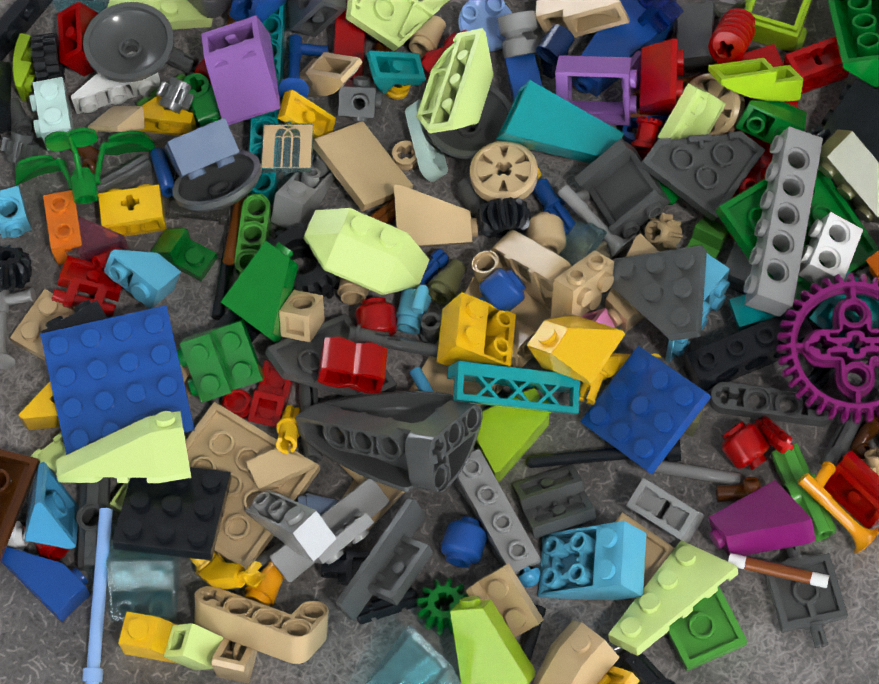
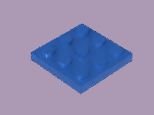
[580,345,711,475]

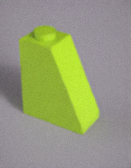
[474,387,552,482]
[450,596,536,684]

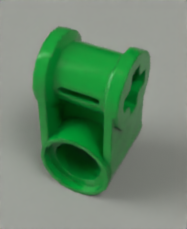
[183,73,222,128]

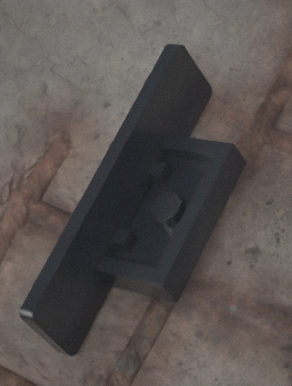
[0,0,53,61]

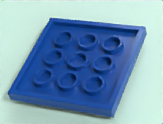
[40,305,195,455]

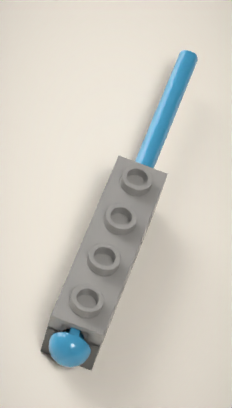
[410,367,541,588]

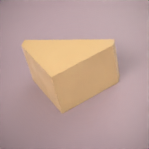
[211,638,258,684]

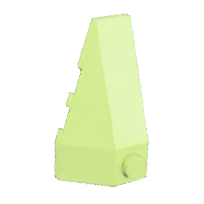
[56,411,191,483]

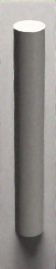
[643,461,741,485]

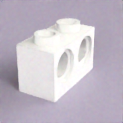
[798,212,863,288]

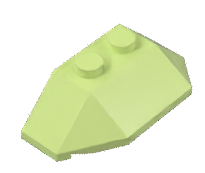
[416,28,494,133]
[303,208,430,295]

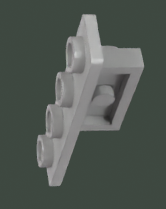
[270,478,390,582]

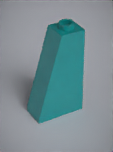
[496,80,624,164]

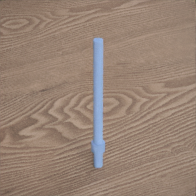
[82,508,113,684]

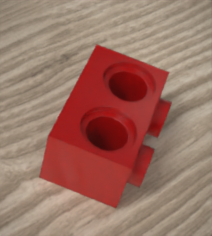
[783,36,849,95]

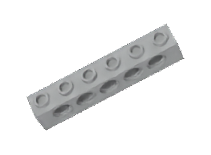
[744,126,823,317]

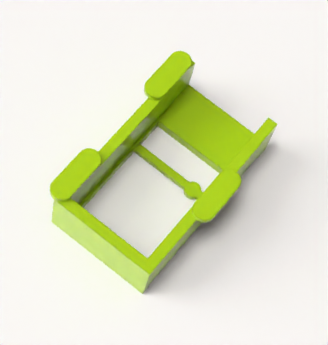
[745,0,813,52]

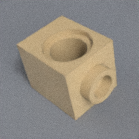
[279,290,325,342]

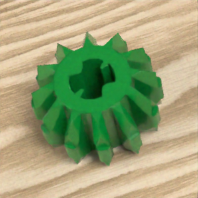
[416,578,469,636]

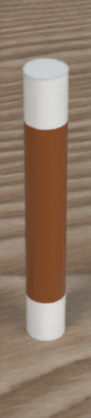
[728,553,829,588]

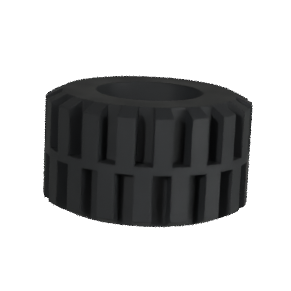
[267,223,340,301]

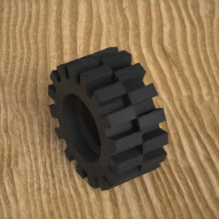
[31,33,65,83]

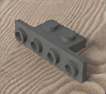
[336,497,433,621]

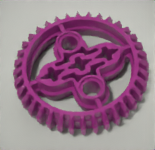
[776,273,879,424]

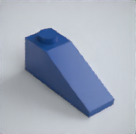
[1,547,91,623]

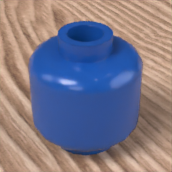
[479,268,526,312]
[441,516,487,568]

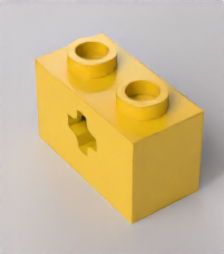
[98,184,167,239]

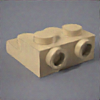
[551,250,614,319]

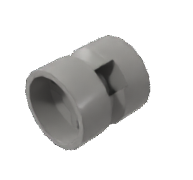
[497,11,540,59]

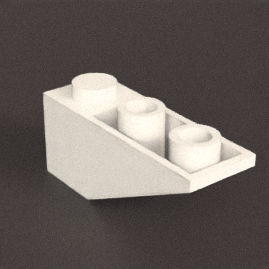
[71,51,161,114]

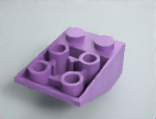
[201,15,281,125]

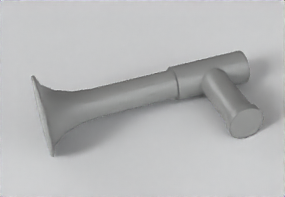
[558,185,633,260]
[0,288,37,369]

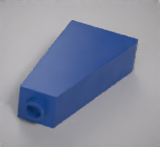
[572,0,677,97]

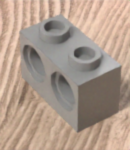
[626,478,705,543]

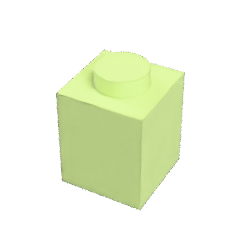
[164,623,223,670]

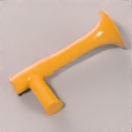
[798,461,879,553]

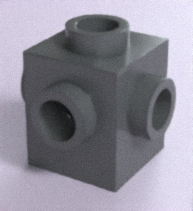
[338,76,383,121]

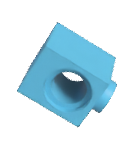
[0,186,32,238]

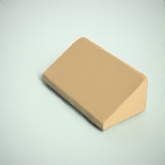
[88,106,145,132]

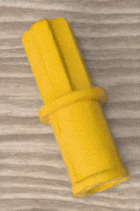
[276,404,300,454]

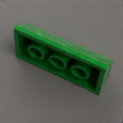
[827,0,879,87]

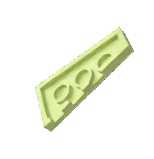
[608,540,738,656]

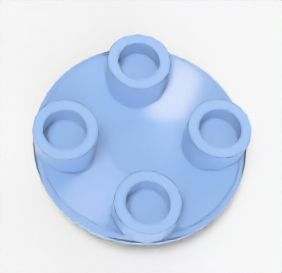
[458,0,512,52]

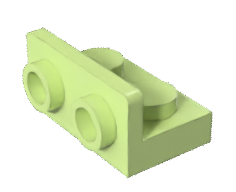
[658,83,726,140]

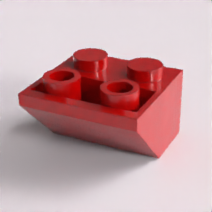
[640,39,684,115]

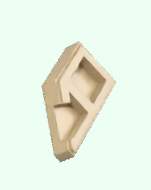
[246,448,314,493]

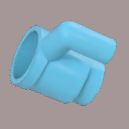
[396,285,432,335]

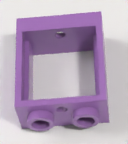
[555,55,638,125]

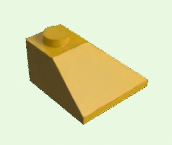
[527,315,625,384]

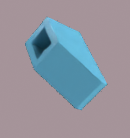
[104,249,181,309]

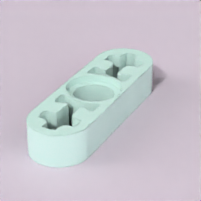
[405,100,448,182]

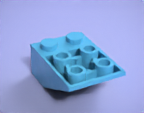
[665,254,730,363]
[538,521,646,600]

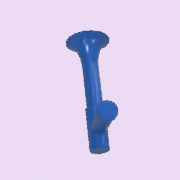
[278,34,328,98]

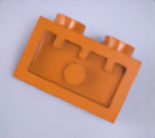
[43,190,82,265]

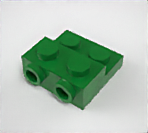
[177,319,265,403]

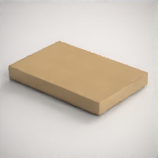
[312,121,413,212]

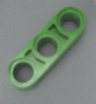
[235,193,272,277]

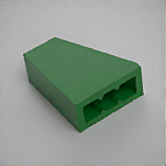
[221,241,298,343]

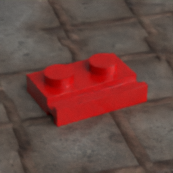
[823,450,879,529]

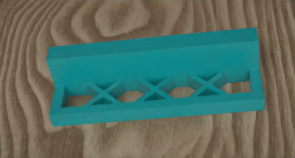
[447,361,580,415]

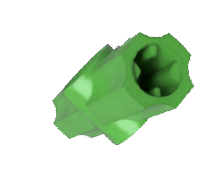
[771,443,837,542]

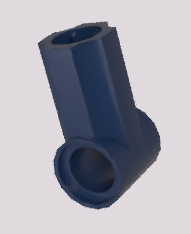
[536,24,575,79]

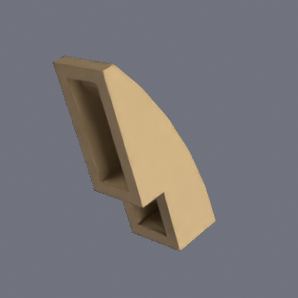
[536,0,630,38]
[300,52,363,97]

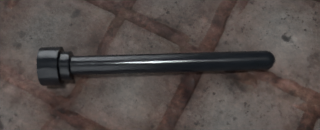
[525,439,681,468]

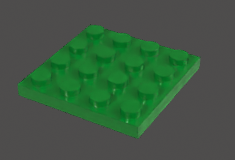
[715,163,879,309]

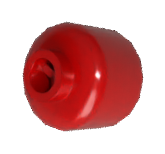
[355,297,398,336]
[721,421,770,470]

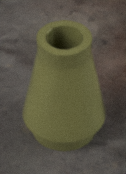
[428,259,467,305]

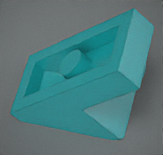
[366,51,426,94]

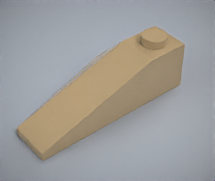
[533,620,620,684]

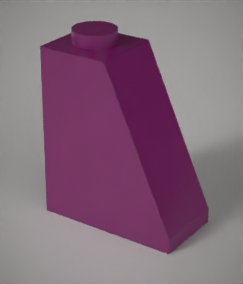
[709,480,816,556]

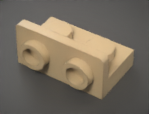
[466,563,544,637]

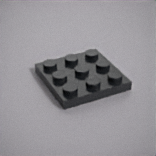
[113,467,232,561]

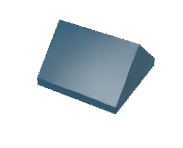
[24,462,79,549]

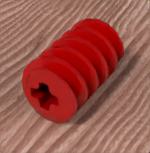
[708,8,756,64]

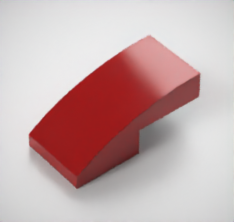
[247,360,294,428]

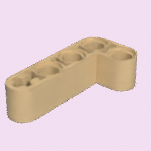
[194,586,329,664]

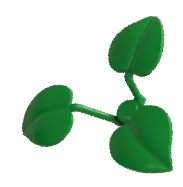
[15,128,155,204]

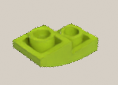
[13,33,37,102]

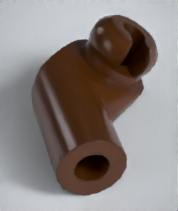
[69,145,99,174]
[850,414,879,459]
[716,477,761,502]

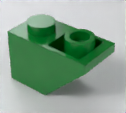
[736,100,807,144]

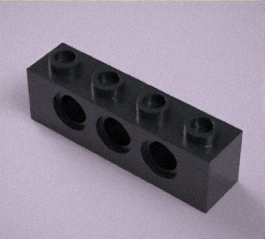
[683,309,814,391]

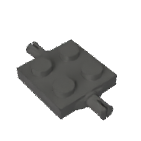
[765,546,848,648]

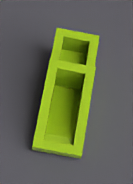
[708,58,803,102]

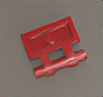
[52,256,123,317]

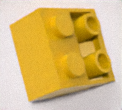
[436,292,516,367]

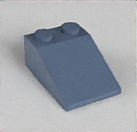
[163,118,240,180]

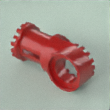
[631,116,663,160]

